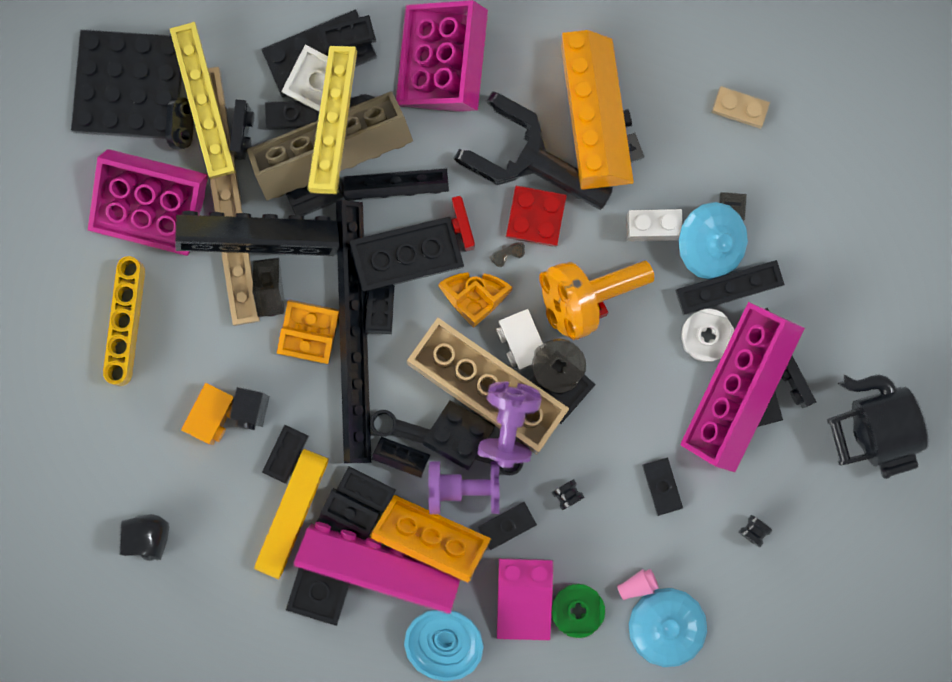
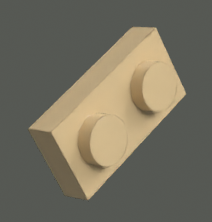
[711,86,770,129]

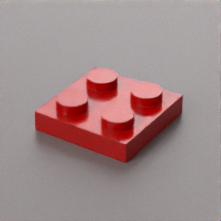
[506,185,567,247]

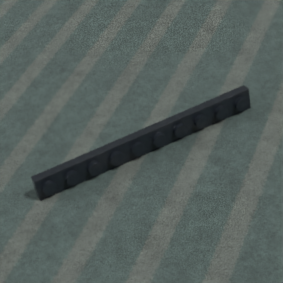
[336,200,371,464]

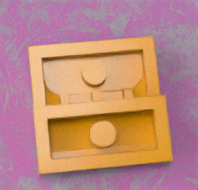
[277,299,339,364]

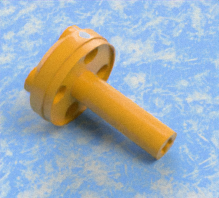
[539,260,654,340]

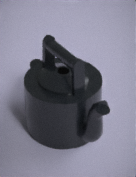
[827,374,928,479]

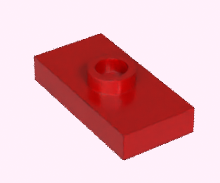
[452,196,475,252]

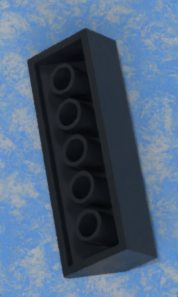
[175,211,339,256]

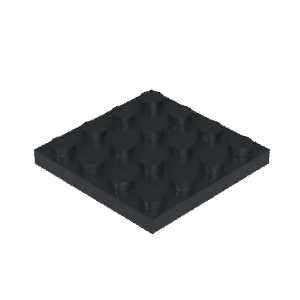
[71,30,182,139]

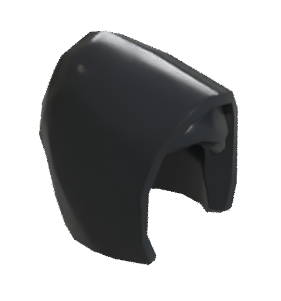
[120,514,169,561]

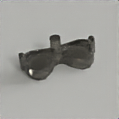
[489,242,525,267]

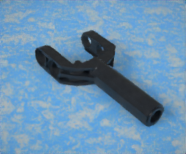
[453,91,613,210]

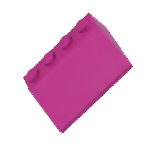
[396,0,488,112]
[88,149,208,256]

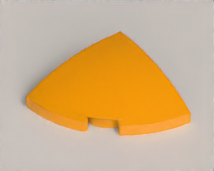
[439,272,513,328]

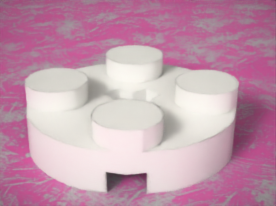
[681,309,735,362]

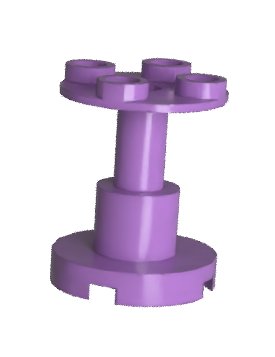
[478,382,542,468]
[429,461,499,514]

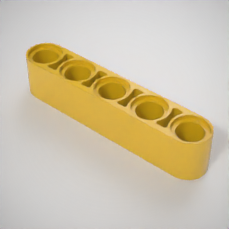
[103,256,145,386]
[254,448,329,580]

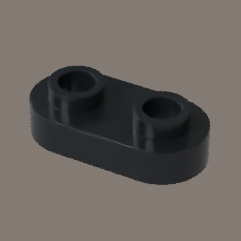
[165,97,194,150]

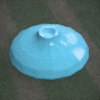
[678,202,748,280]
[628,588,707,667]
[404,610,484,681]

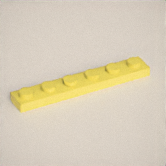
[169,22,236,179]
[308,46,357,194]

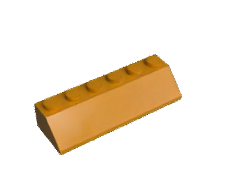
[561,30,634,190]

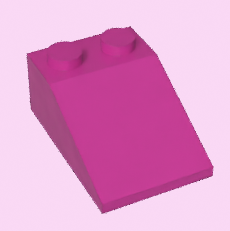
[497,558,553,640]

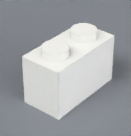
[626,209,682,241]
[496,309,549,371]

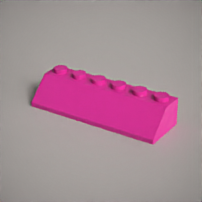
[680,302,805,472]
[294,522,461,614]

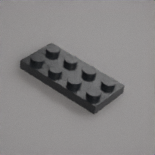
[261,9,377,98]
[349,216,464,293]

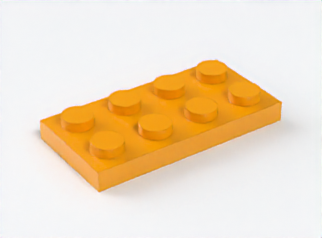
[371,495,491,583]

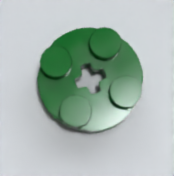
[551,584,605,638]

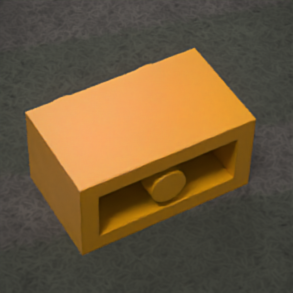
[181,382,234,445]

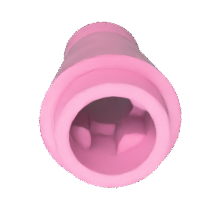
[617,569,659,600]

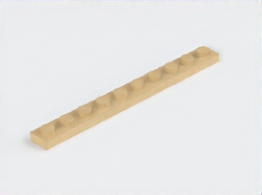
[208,67,260,326]

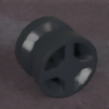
[552,479,585,511]
[739,515,773,548]

